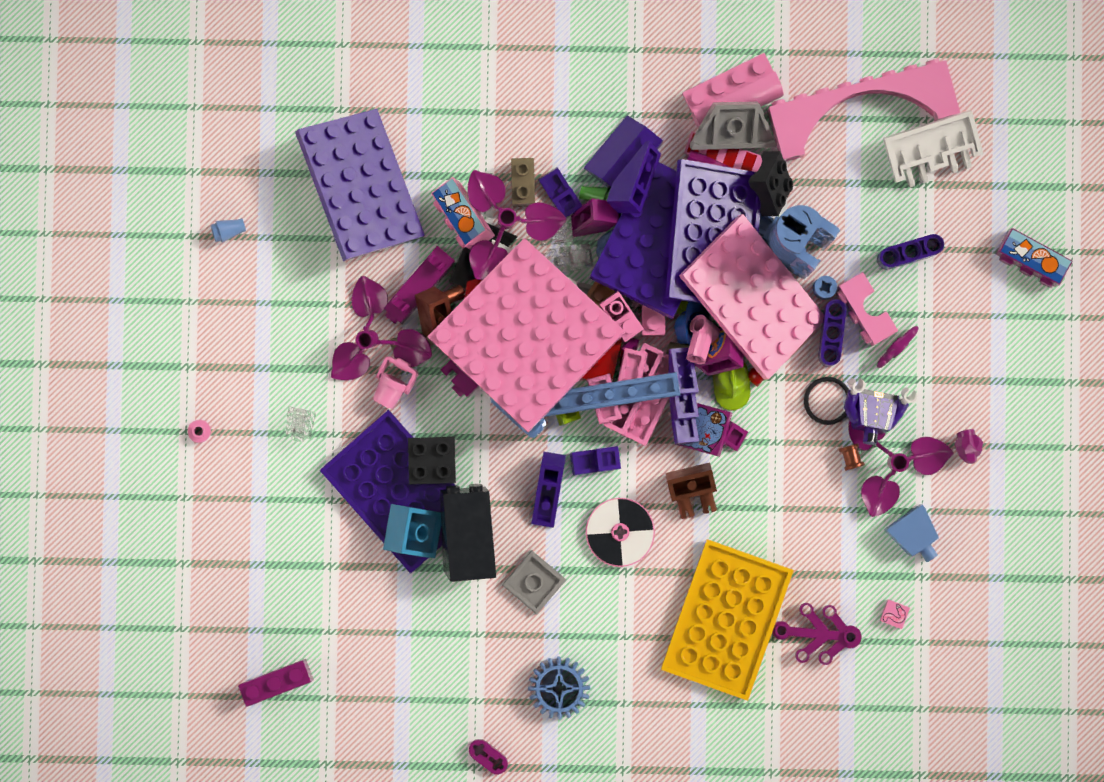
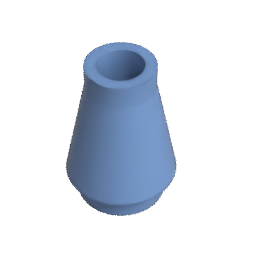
[211,218,246,243]

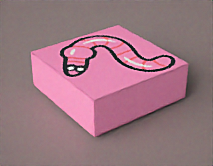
[879,599,910,629]

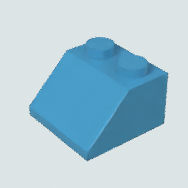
[383,504,441,558]

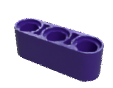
[877,234,944,270]
[818,299,846,367]

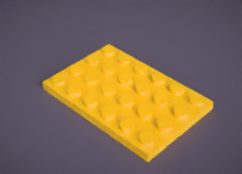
[661,539,794,701]

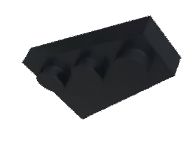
[449,223,518,289]

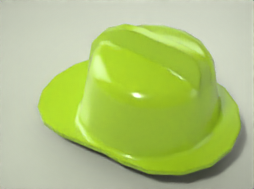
[712,362,751,410]

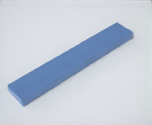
[544,372,681,417]

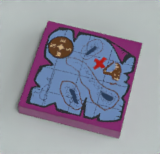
[678,403,733,457]

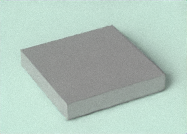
[502,550,567,615]

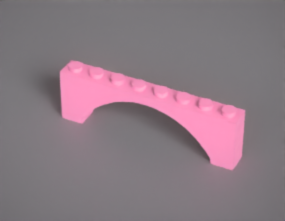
[767,59,960,161]

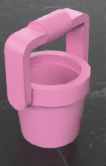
[373,357,418,409]

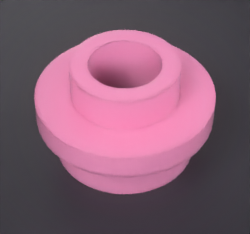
[188,420,211,443]

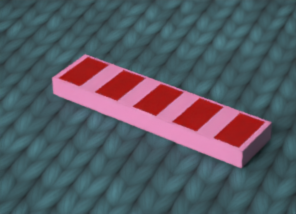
[684,131,762,172]

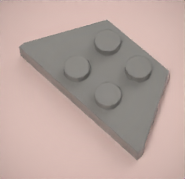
[690,101,777,150]

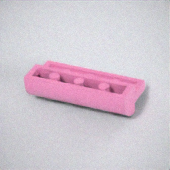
[682,53,784,128]
[604,343,669,446]

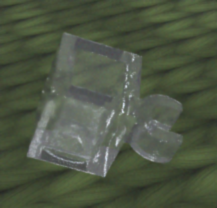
[541,223,574,252]

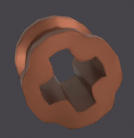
[839,443,865,471]

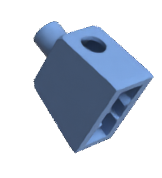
[884,504,939,562]

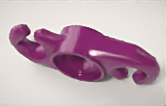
[877,326,919,368]

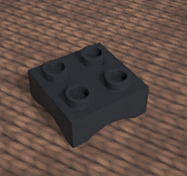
[749,151,793,216]
[408,437,456,484]

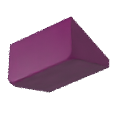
[724,421,748,451]

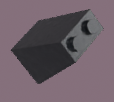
[440,484,496,582]

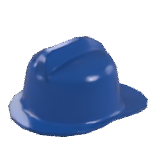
[674,302,708,345]

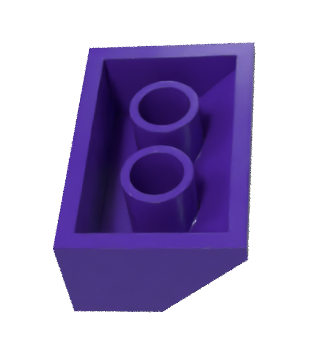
[584,116,663,190]

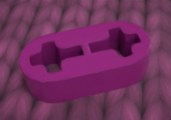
[469,739,508,775]

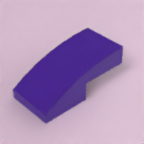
[538,167,583,217]
[570,446,621,475]

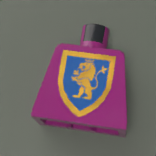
[695,325,744,376]

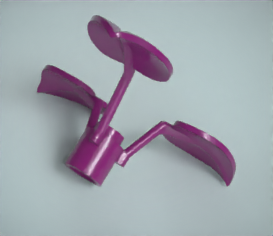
[467,170,567,280]
[331,276,432,380]
[848,421,954,517]

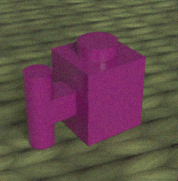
[440,360,479,398]

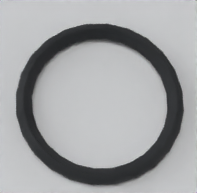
[804,377,849,425]

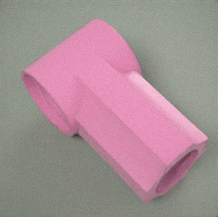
[686,315,720,364]

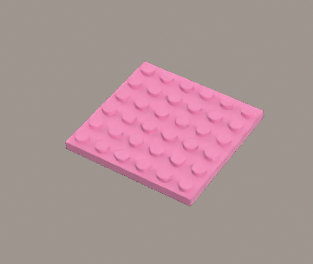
[427,238,625,433]

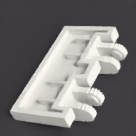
[883,110,983,188]

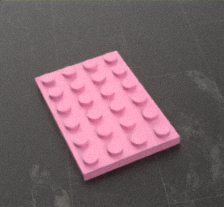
[679,214,824,380]

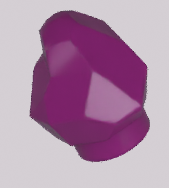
[954,429,983,464]

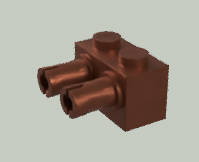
[415,285,465,338]
[665,462,717,519]

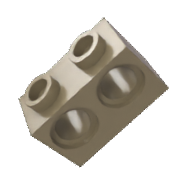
[511,158,535,207]

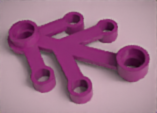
[772,603,862,665]

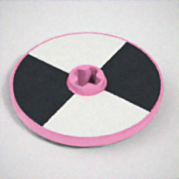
[586,498,655,567]

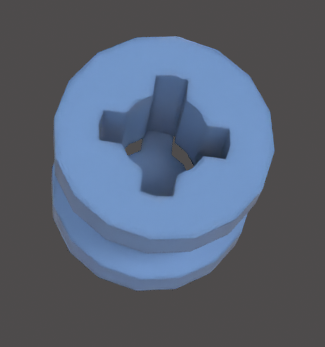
[813,276,837,300]

